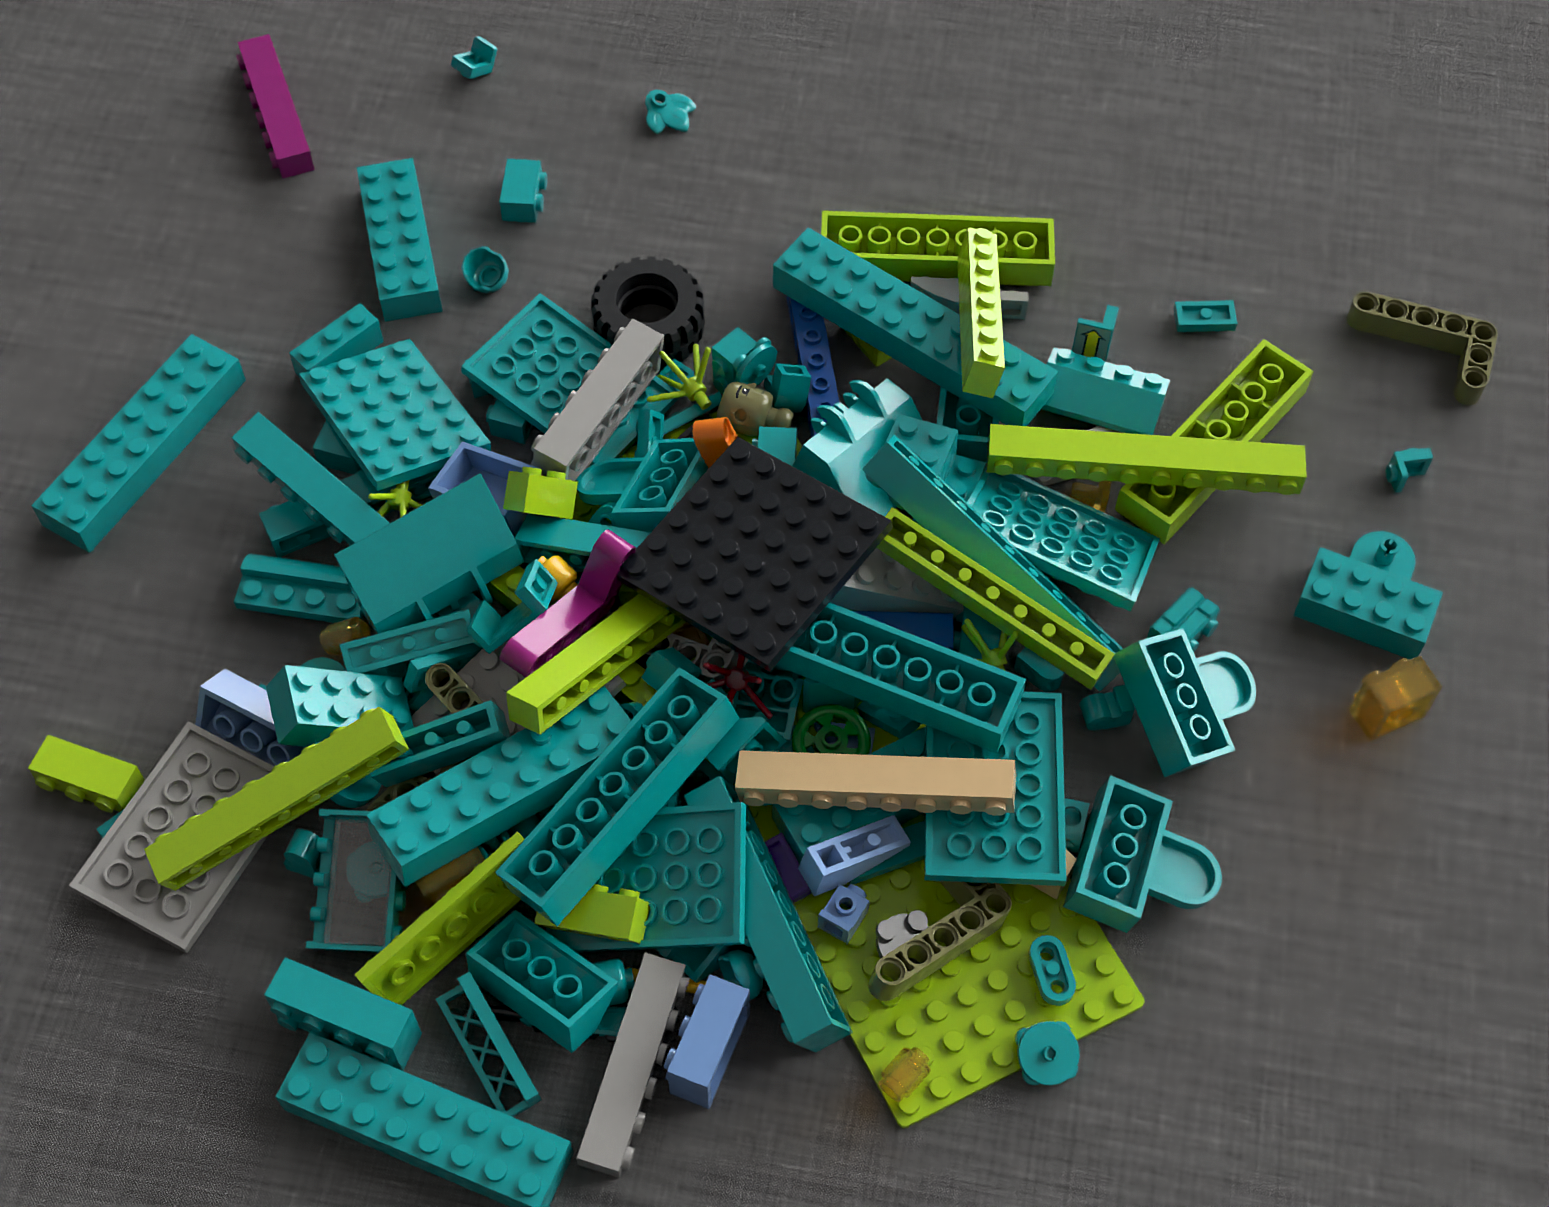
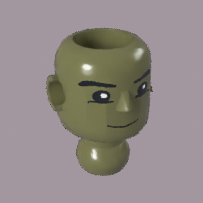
[717,381,794,437]

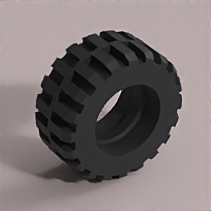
[591,256,705,367]

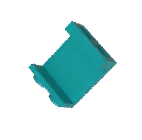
[466,559,558,654]

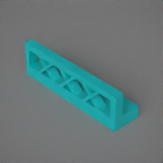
[339,609,473,673]
[436,971,542,1117]

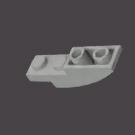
[910,276,1028,319]

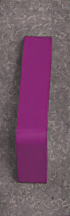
[499,529,636,678]

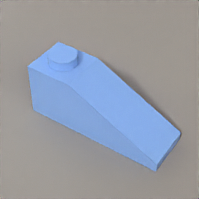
[798,815,911,897]

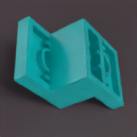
[886,414,986,502]

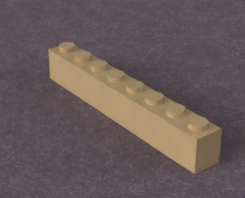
[735,750,1016,816]

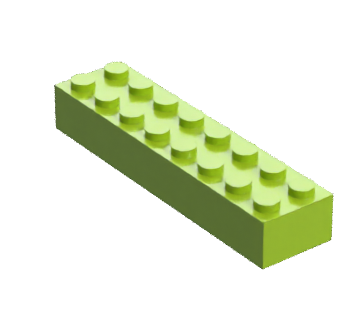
[821,211,1055,286]
[1115,339,1314,545]

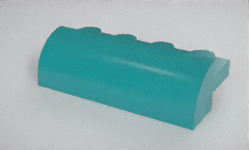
[234,553,364,626]

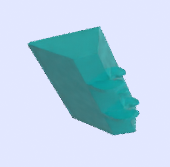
[792,378,922,517]
[334,473,524,634]

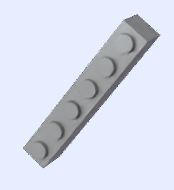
[577,952,690,1178]

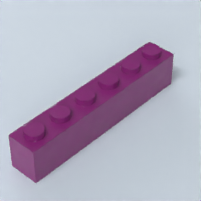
[236,34,315,179]

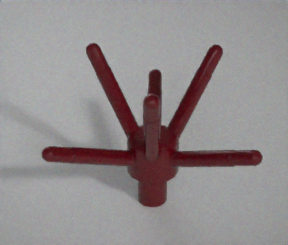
[703,654,773,719]

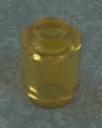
[320,617,371,655]
[878,1047,931,1102]

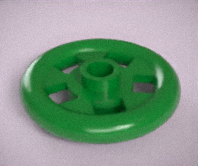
[792,704,871,755]

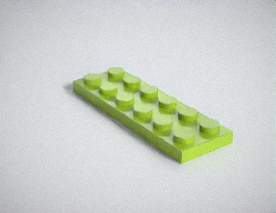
[354,831,525,1005]

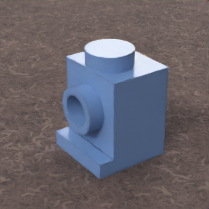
[818,884,869,944]

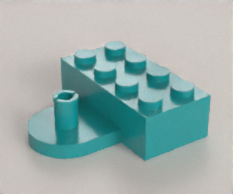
[576,438,709,532]
[1293,531,1443,662]
[1114,628,1256,778]
[266,665,414,808]
[1063,775,1222,933]

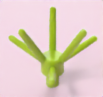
[647,344,712,410]
[368,480,422,517]
[961,618,1019,670]

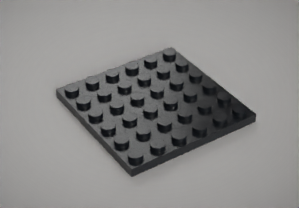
[617,437,893,672]

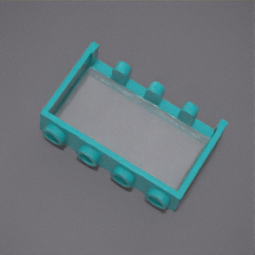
[306,809,406,953]

